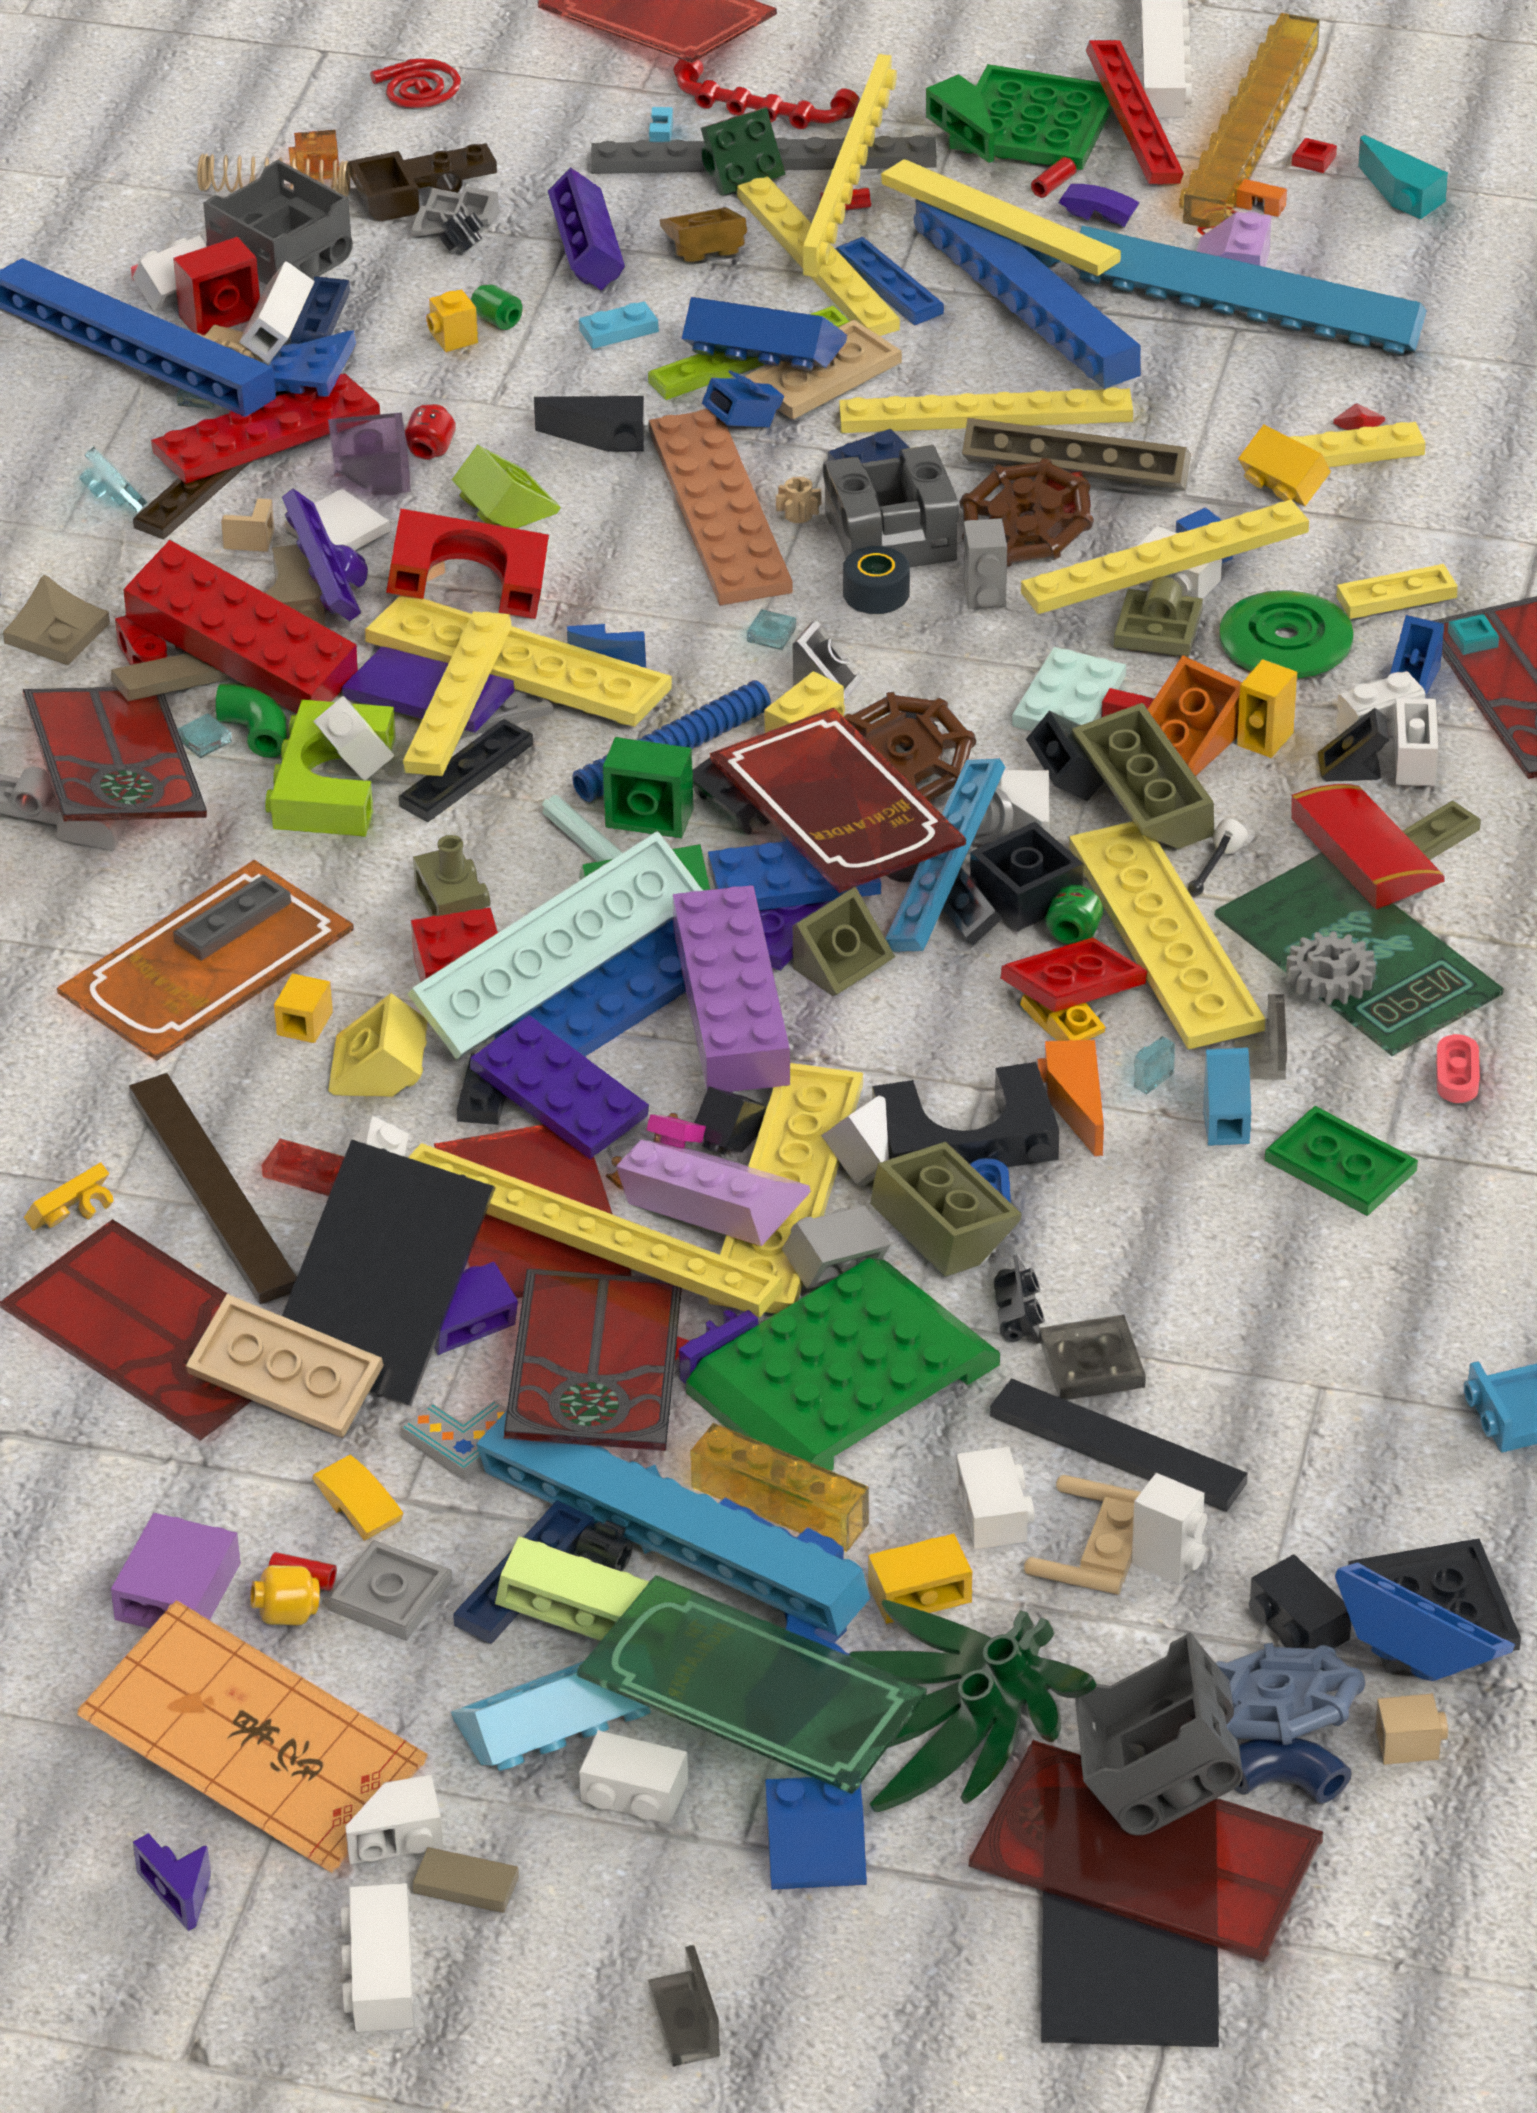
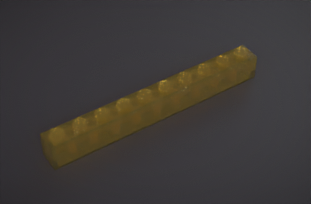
[1179,13,1320,229]

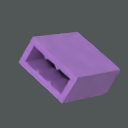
[111,1512,241,1629]

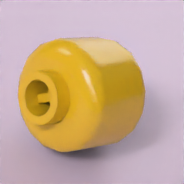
[250,1565,320,1626]

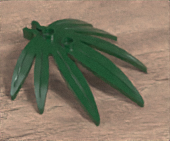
[827,1600,1097,1812]

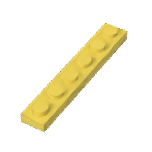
[403,611,512,776]

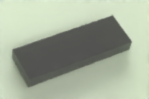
[173,874,292,961]

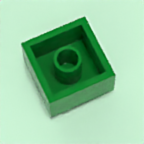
[603,737,694,839]

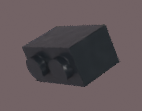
[1026,710,1104,801]
[1249,1554,1351,1649]

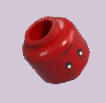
[403,404,456,460]

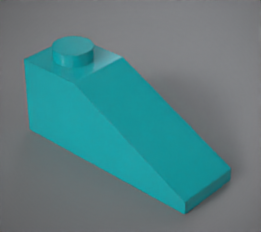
[1358,135,1448,220]

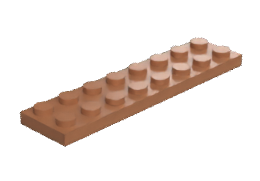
[648,409,793,606]

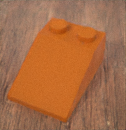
[1148,655,1242,776]

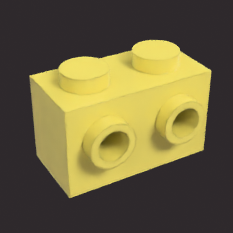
[764,671,845,761]

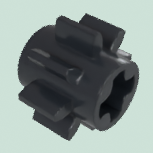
[440,210,484,254]
[576,1520,633,1572]

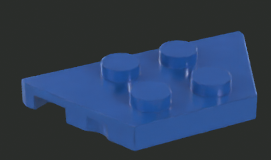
[269,330,356,396]

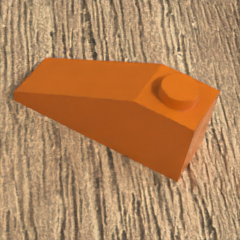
[1037,1040,1104,1156]

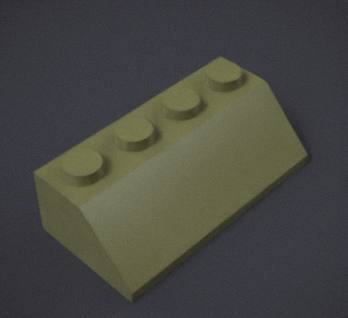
[1072,703,1214,849]

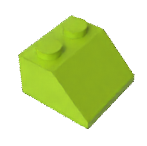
[451,444,562,529]

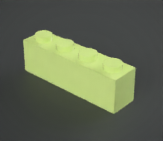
[495,1536,691,1664]

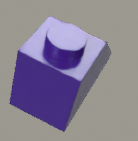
[434,1262,518,1355]

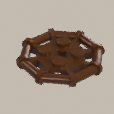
[959,458,1094,567]
[830,691,977,808]

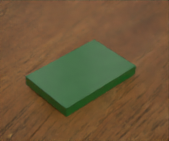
[1264,1106,1418,1216]

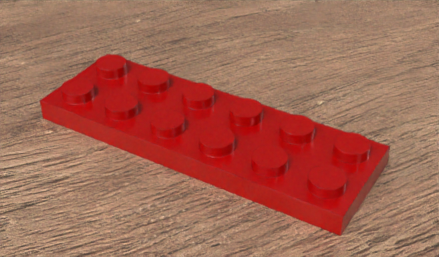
[151,373,381,484]

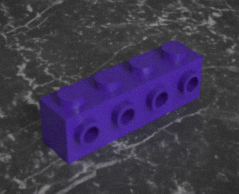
[548,167,625,291]

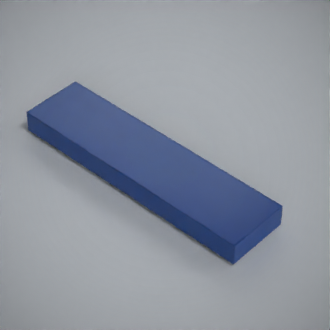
[835,237,944,326]

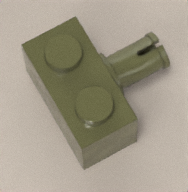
[413,835,491,916]

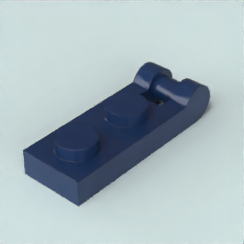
[291,276,350,344]

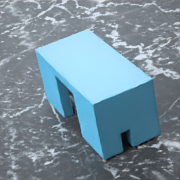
[649,107,673,142]

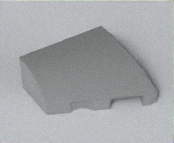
[411,186,500,237]

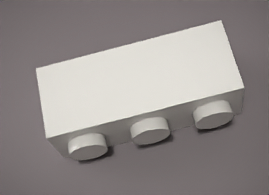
[341,1883,414,2032]

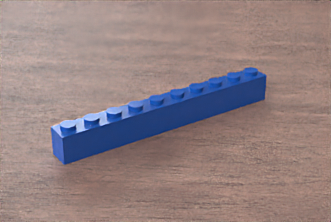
[913,199,1141,389]
[0,258,276,417]

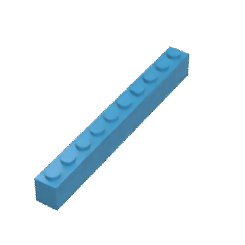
[1070,225,1427,354]
[476,1411,870,1636]

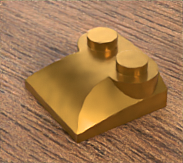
[659,207,747,262]

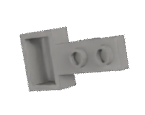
[0,766,139,851]

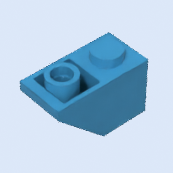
[1203,1048,1252,1146]

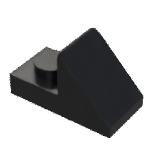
[1317,707,1390,782]

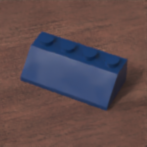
[681,297,848,371]

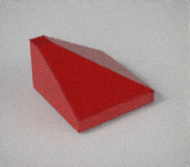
[1333,403,1385,430]

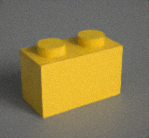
[1238,424,1331,507]
[1237,659,1297,758]
[868,1533,973,1624]

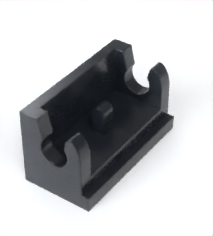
[693,753,773,835]

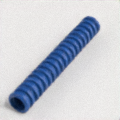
[572,680,771,802]

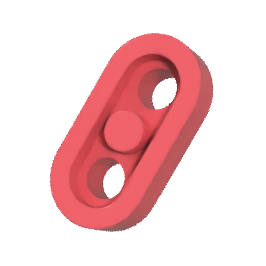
[1436,1034,1480,1103]

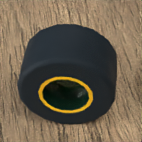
[843,546,910,614]

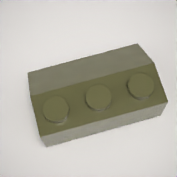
[870,1142,1022,1277]

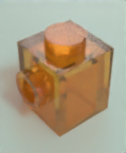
[288,130,339,180]

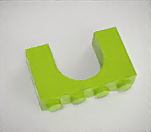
[265,700,396,837]

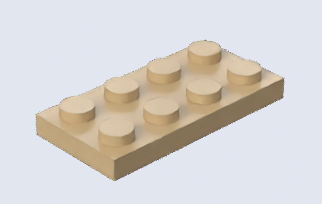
[745,320,902,420]
[186,1294,384,1438]

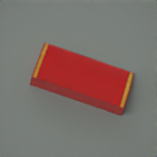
[1291,784,1445,910]

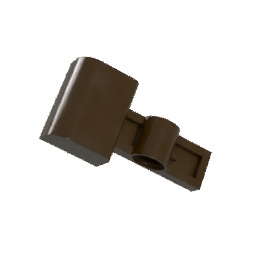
[349,143,497,221]

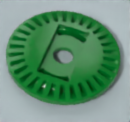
[1219,590,1353,678]

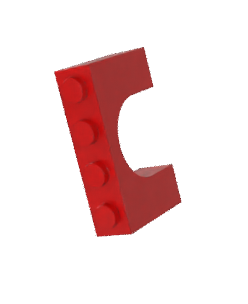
[386,508,549,619]

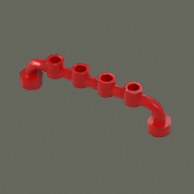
[673,54,860,130]

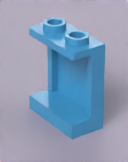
[1463,1361,1537,1453]

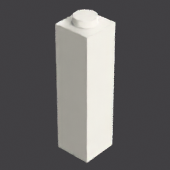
[239,261,315,363]

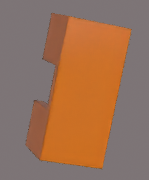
[1236,179,1287,217]

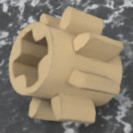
[776,477,822,523]

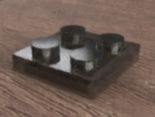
[1039,1314,1146,1400]

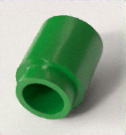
[471,284,523,330]

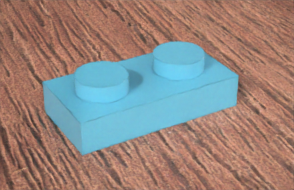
[579,301,659,349]

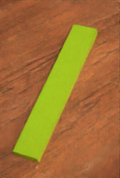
[648,306,850,400]

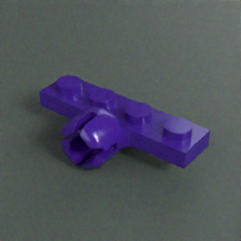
[282,488,368,622]

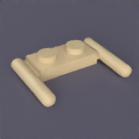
[1024,1475,1141,1595]

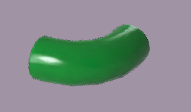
[216,684,287,758]

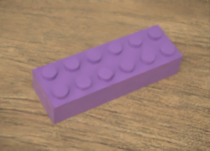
[673,885,790,1092]

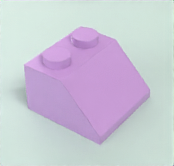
[1197,212,1272,267]

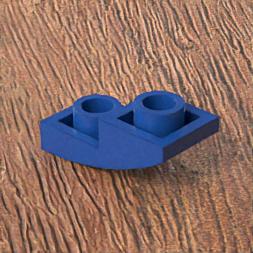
[567,624,646,668]

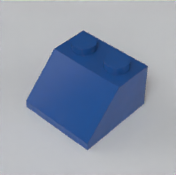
[765,1774,867,1890]

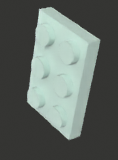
[1012,647,1126,731]

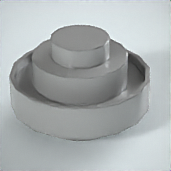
[973,788,1014,845]

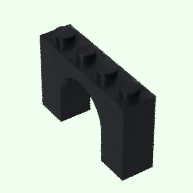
[872,1062,1059,1167]

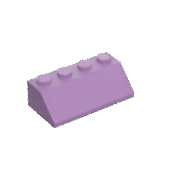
[616,1140,811,1246]

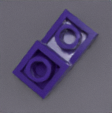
[1058,184,1140,227]

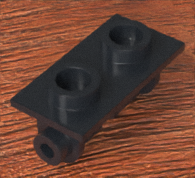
[993,1254,1045,1344]

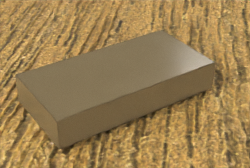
[413,1847,519,1913]

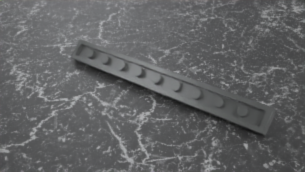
[591,135,937,174]

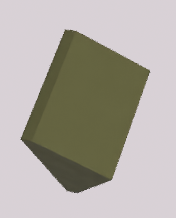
[792,887,895,996]

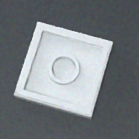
[284,488,390,550]

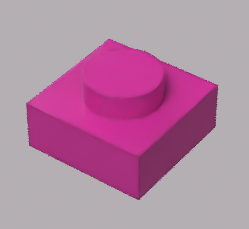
[646,1114,706,1148]

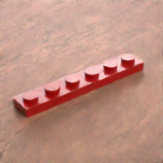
[1086,40,1184,185]

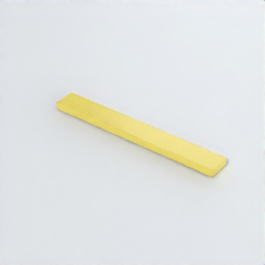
[881,159,1121,276]

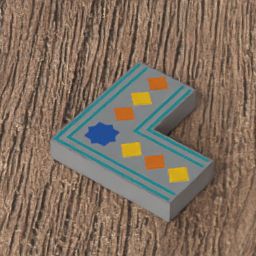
[401,1400,507,1480]

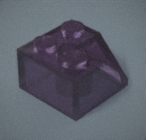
[328,412,411,495]

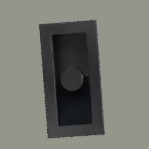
[694,1086,767,1155]

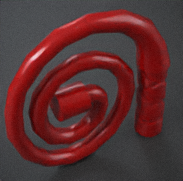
[370,58,461,108]

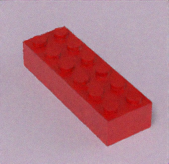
[123,539,358,714]

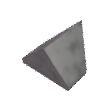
[792,620,864,700]

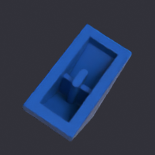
[1390,615,1444,697]

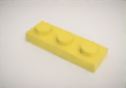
[1336,564,1458,619]

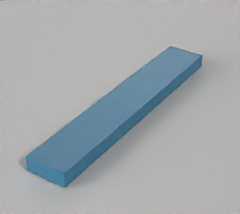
[885,758,1006,952]

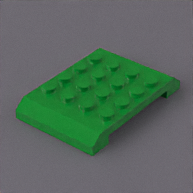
[686,1258,1000,1490]

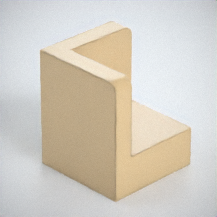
[221,498,275,552]

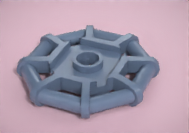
[1215,1643,1366,1745]

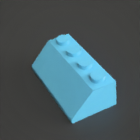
[451,1647,662,1771]

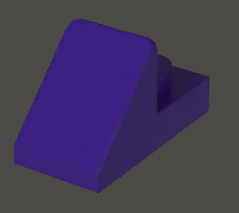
[133,1833,211,1931]

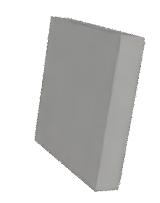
[327,1540,453,1641]

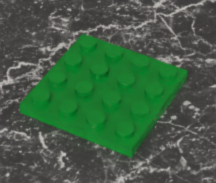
[949,64,1113,170]

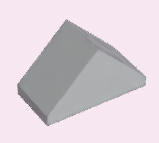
[821,1096,889,1187]

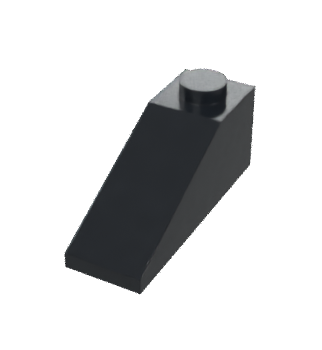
[534,396,645,452]

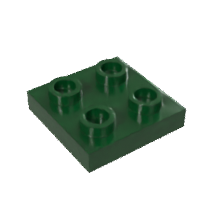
[700,107,786,195]

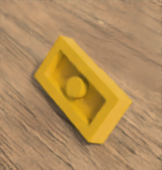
[24,1162,114,1231]

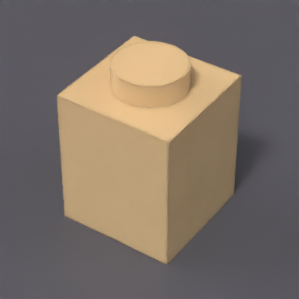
[1375,1693,1448,1765]

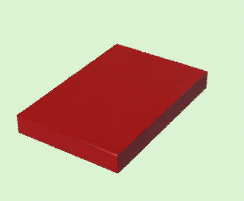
[1000,937,1147,1012]

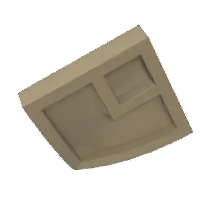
[3,575,110,665]

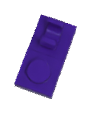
[679,1310,758,1384]

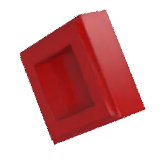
[1291,138,1337,173]

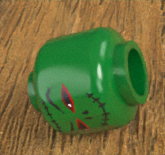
[1046,885,1103,945]

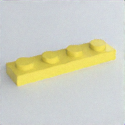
[1290,422,1426,467]

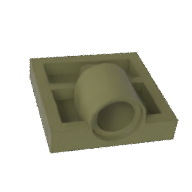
[1114,577,1203,657]

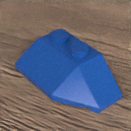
[1335,1562,1515,1681]

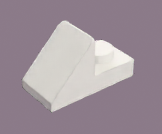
[313,696,395,781]

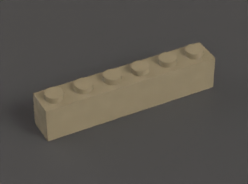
[962,418,1191,490]

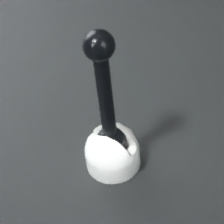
[1188,819,1248,896]

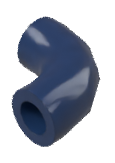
[1234,1737,1352,1803]

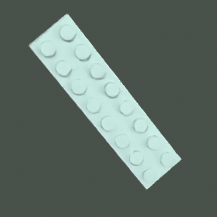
[408,831,703,1060]

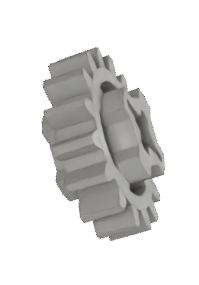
[1286,931,1376,1005]

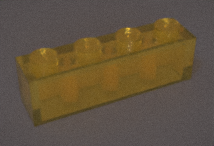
[690,1423,869,1552]

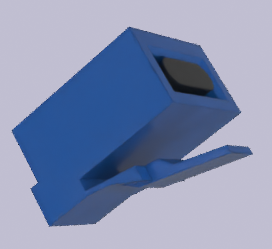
[701,370,784,427]

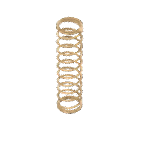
[197,153,351,197]

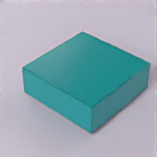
[1448,614,1499,655]

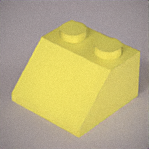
[328,993,428,1097]

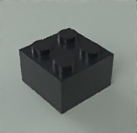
[970,822,1084,931]

